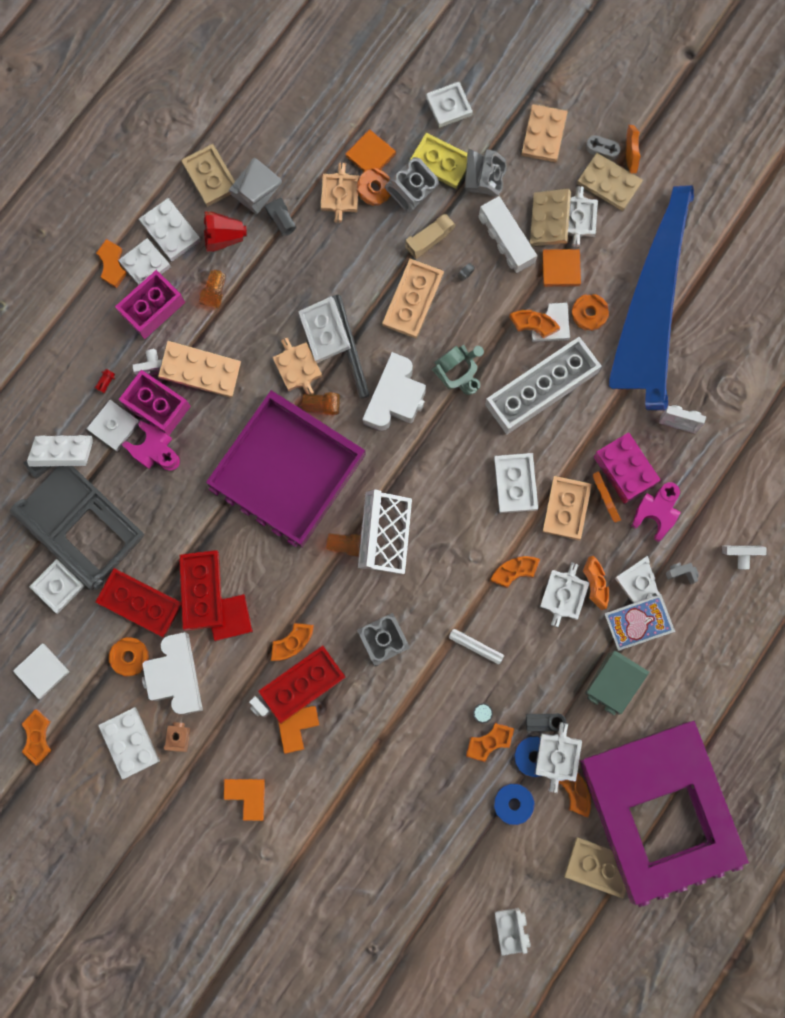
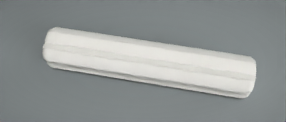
[449,629,504,664]

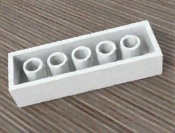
[485,337,602,435]

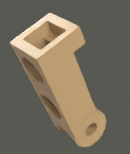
[405,214,455,259]

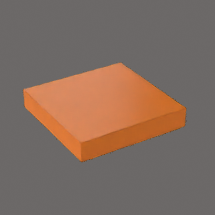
[345,129,396,172]
[542,249,581,287]

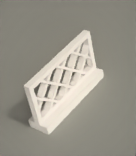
[358,490,412,574]

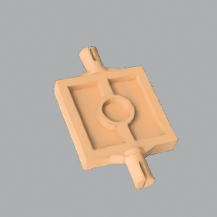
[321,163,359,223]
[273,338,322,397]

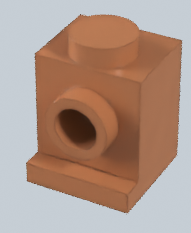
[164,722,190,752]

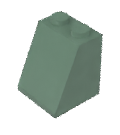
[585,650,650,716]

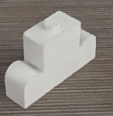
[363,352,426,431]
[142,632,203,714]

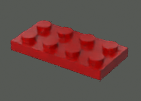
[179,550,223,631]
[95,568,182,638]
[258,646,346,724]

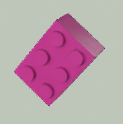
[115,270,185,339]
[118,370,191,436]
[594,432,661,504]

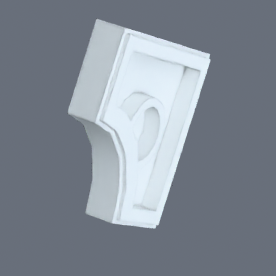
[531,303,570,342]

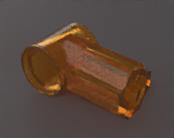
[199,270,227,309]
[302,392,340,415]
[326,533,361,557]

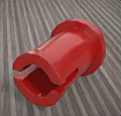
[94,369,115,394]

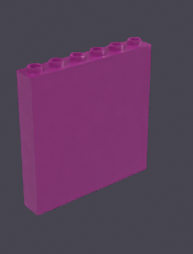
[206,390,366,548]

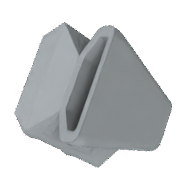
[465,149,507,197]
[385,157,439,213]
[229,158,282,214]
[357,613,410,667]

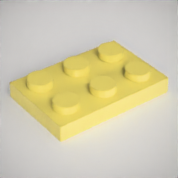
[410,133,467,189]

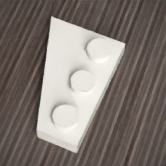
[615,556,660,603]

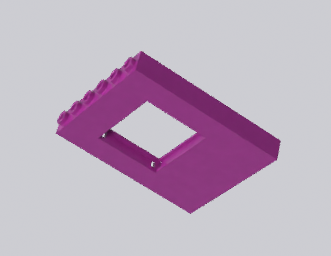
[579,721,749,907]

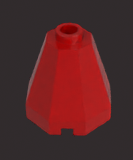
[204,211,247,252]

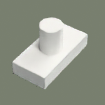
[133,349,163,376]
[722,546,766,569]

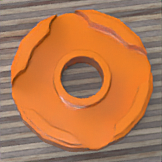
[357,168,391,205]
[572,294,609,331]
[109,637,149,677]

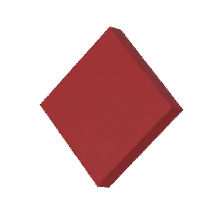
[212,594,253,642]

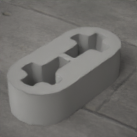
[586,135,620,161]

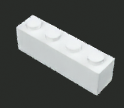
[479,196,537,273]

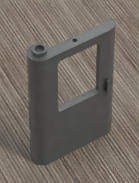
[10,466,144,590]

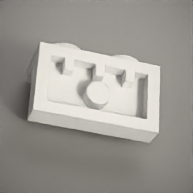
[495,908,530,955]

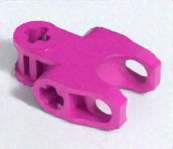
[122,420,180,471]
[631,482,681,542]

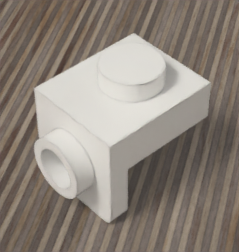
[250,695,272,717]

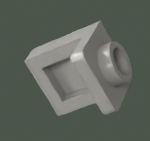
[666,563,699,585]

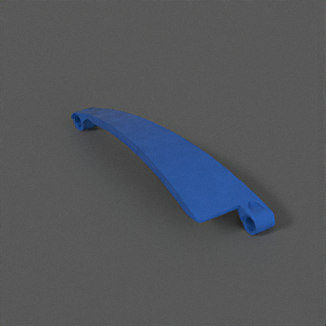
[609,185,694,411]

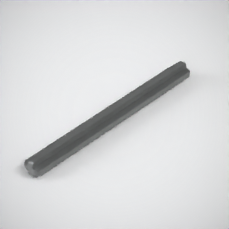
[332,294,369,399]

